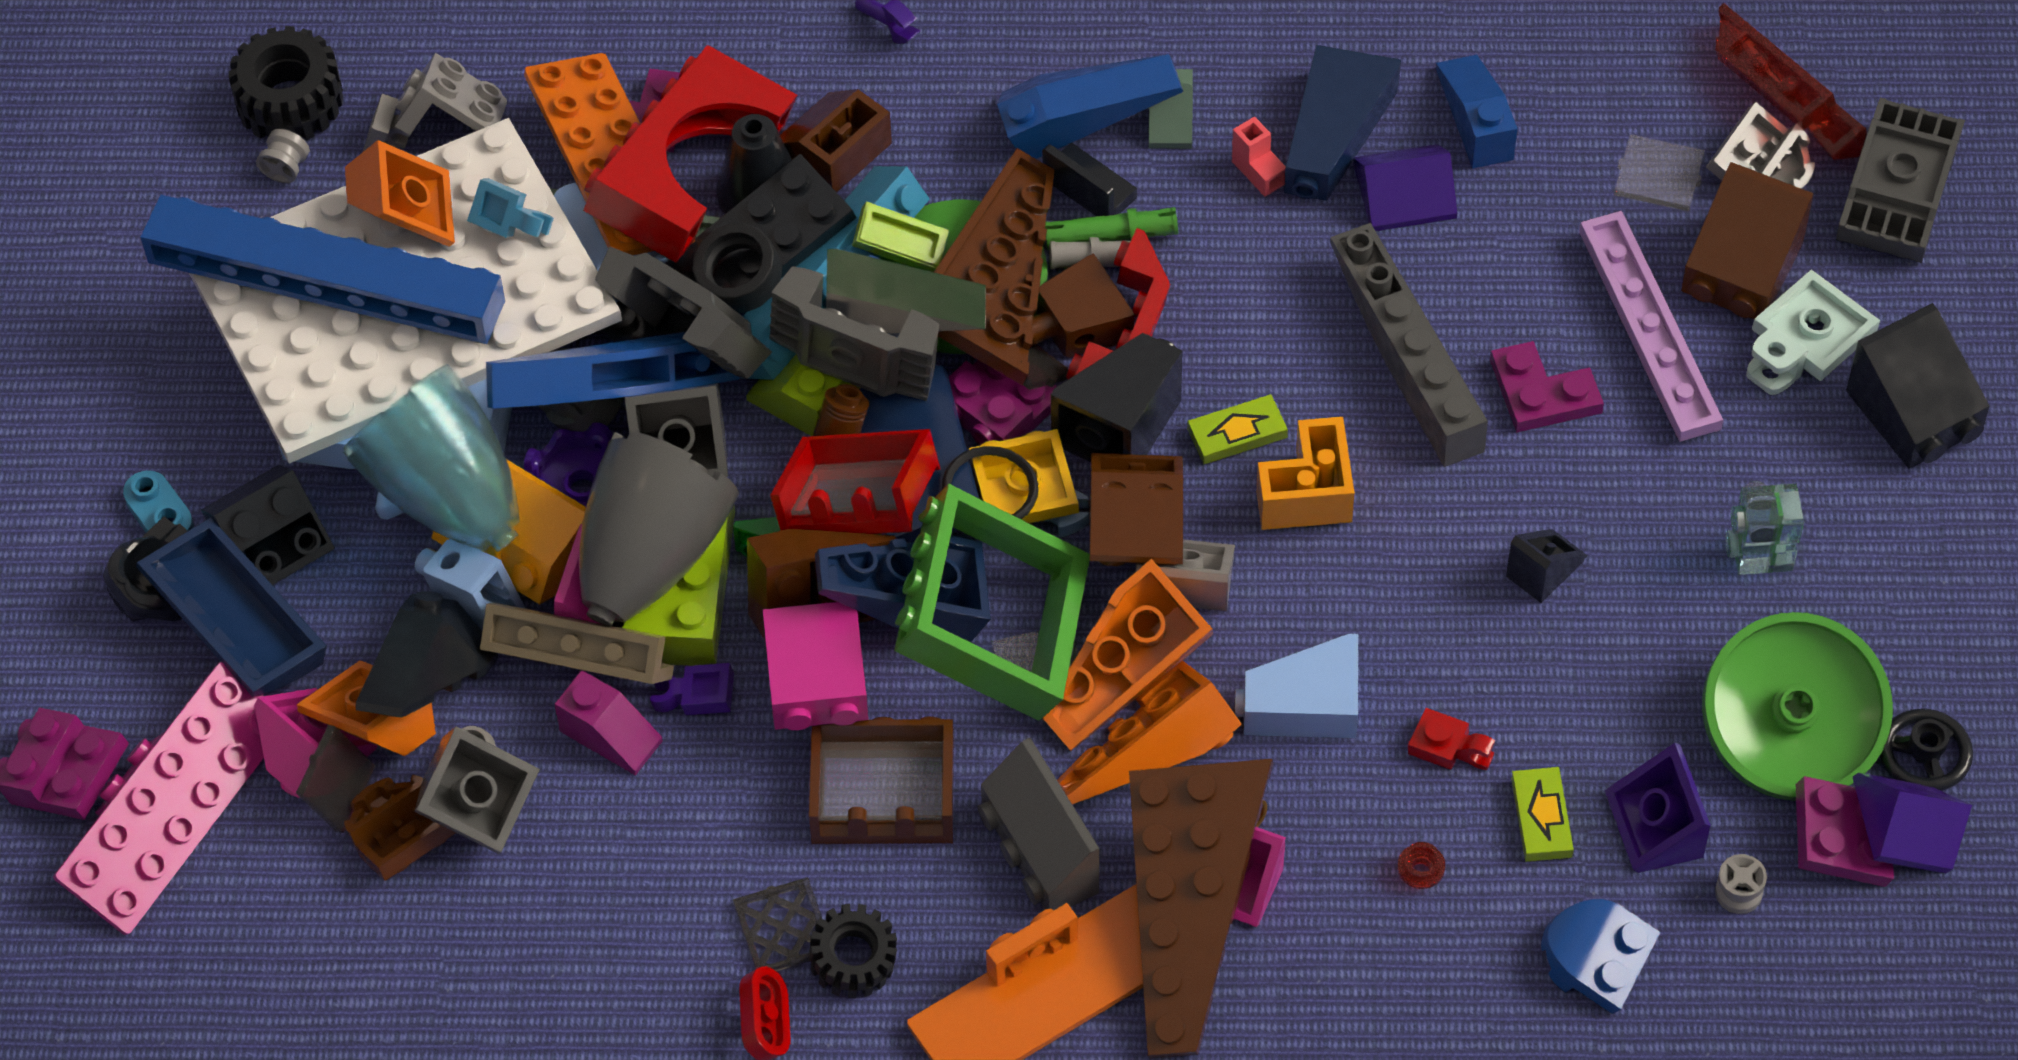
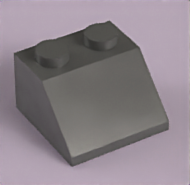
[414,726,540,854]

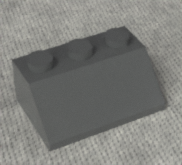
[977,738,1099,910]

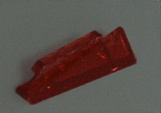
[1715,3,1867,160]

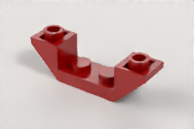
[1066,228,1171,379]

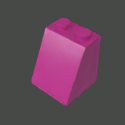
[763,602,869,730]

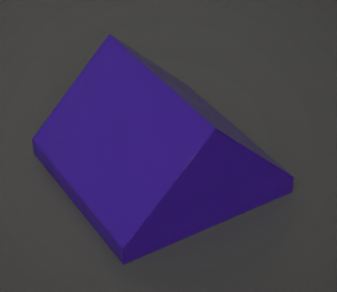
[1353,144,1458,231]
[1604,743,1711,873]
[1853,772,1972,874]

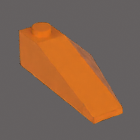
[1043,558,1213,751]
[1057,660,1242,805]

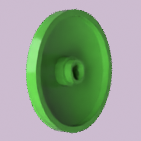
[1702,612,1893,801]

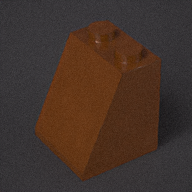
[1681,162,1814,319]

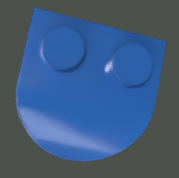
[1541,899,1660,1014]

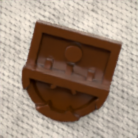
[344,775,456,881]

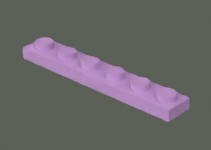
[1579,211,1723,442]

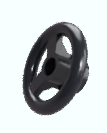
[1880,708,1973,791]

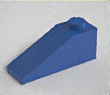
[1435,54,1518,169]

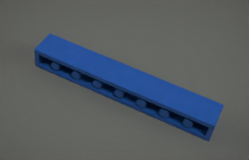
[140,194,505,344]

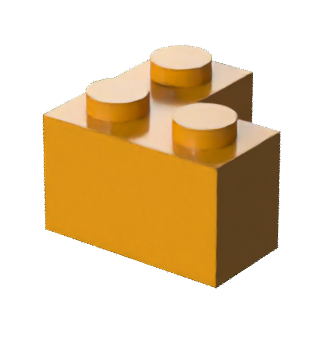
[1256,417,1355,530]

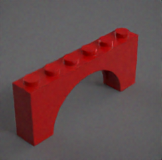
[583,45,797,263]

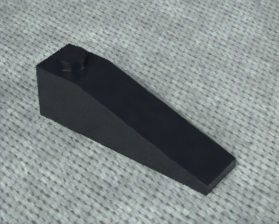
[356,591,498,718]

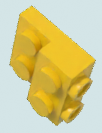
[969,429,1079,524]

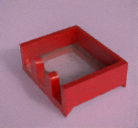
[770,429,940,534]

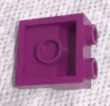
[949,360,1056,445]
[0,707,129,820]

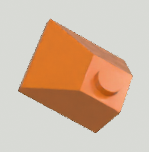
[345,140,455,247]
[297,660,436,756]

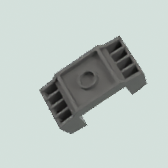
[1836,97,1965,263]
[595,247,772,379]
[769,266,940,401]

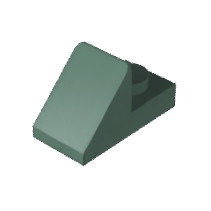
[1149,69,1193,149]

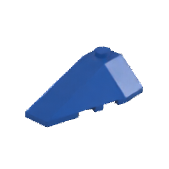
[997,54,1184,159]

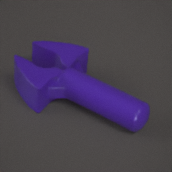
[855,0,921,44]

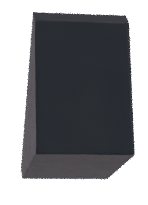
[1506,529,1587,603]

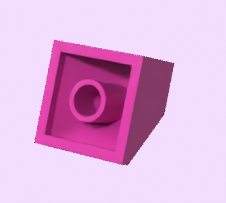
[254,688,377,798]

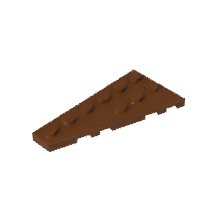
[934,148,1055,385]
[1129,759,1274,1059]

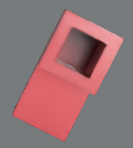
[1232,116,1286,197]

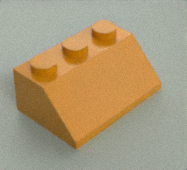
[431,446,586,605]

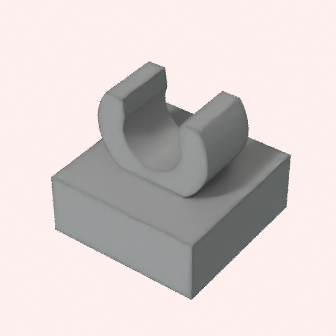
[363,94,410,151]

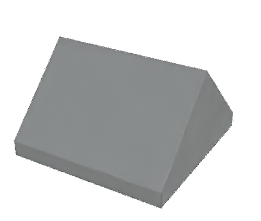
[1136,539,1235,611]

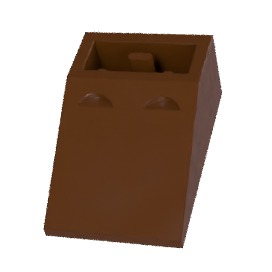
[1089,453,1183,566]
[747,529,897,641]

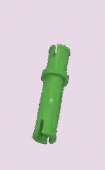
[1045,207,1178,250]

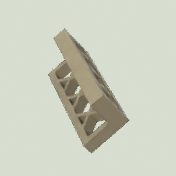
[480,602,674,684]

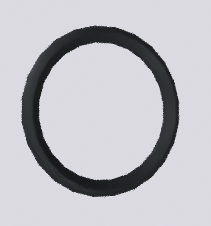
[942,446,1038,519]

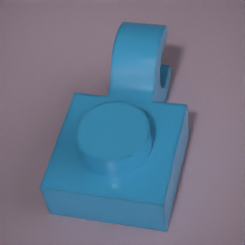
[467,178,554,238]

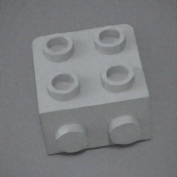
[395,53,507,135]

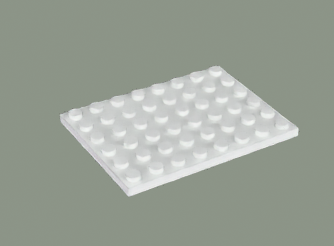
[189,118,622,464]

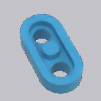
[123,471,194,533]

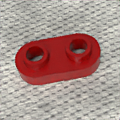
[739,966,791,1060]

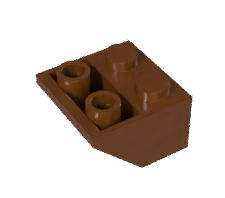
[780,89,892,192]

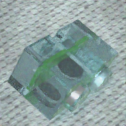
[1725,481,1804,575]

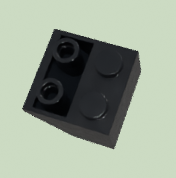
[201,465,335,585]

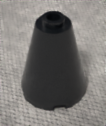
[716,114,792,214]

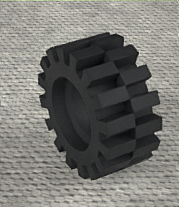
[809,903,897,998]

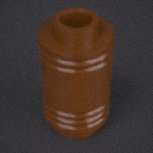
[813,384,869,436]

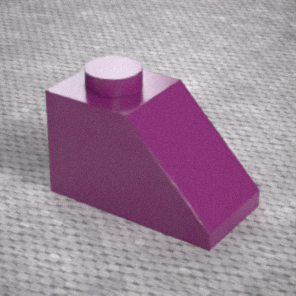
[554,670,663,776]

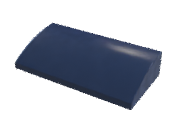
[859,365,979,542]
[136,517,327,697]

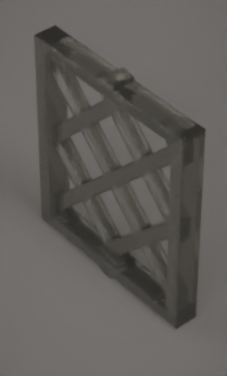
[733,877,823,971]

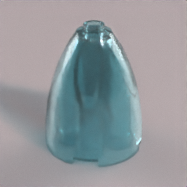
[343,364,520,553]

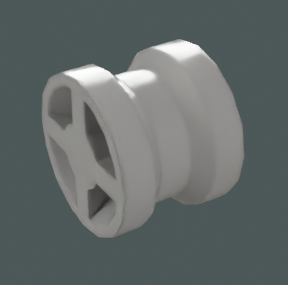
[256,129,310,183]
[1715,854,1767,914]

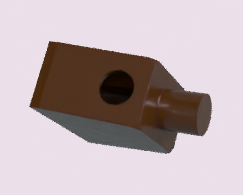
[1031,253,1134,358]

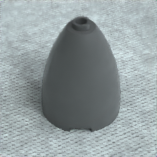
[579,431,739,627]

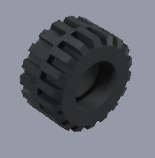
[228,26,343,140]

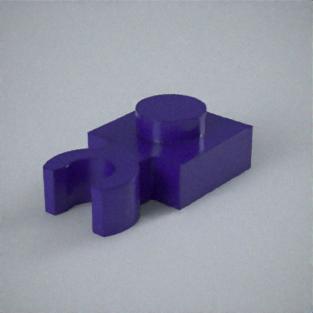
[650,663,734,715]

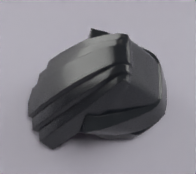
[103,516,188,622]

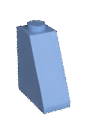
[1235,634,1358,738]

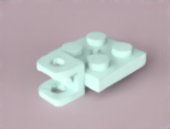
[1746,269,1880,395]

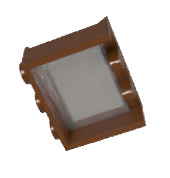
[809,716,954,844]

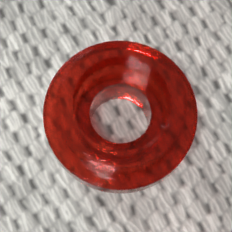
[1397,842,1445,889]

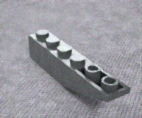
[1330,223,1488,467]

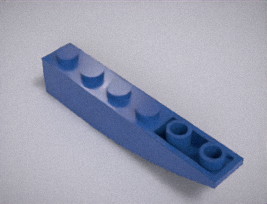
[486,331,739,409]

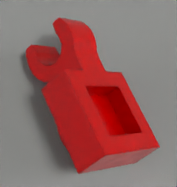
[1408,708,1495,770]

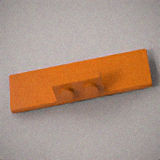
[524,53,695,255]
[907,884,1143,1060]

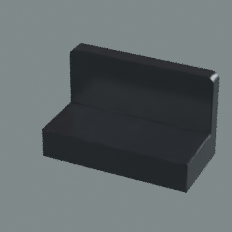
[1042,143,1137,216]

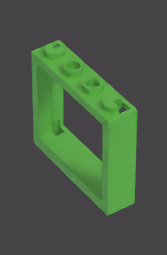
[894,484,1090,721]

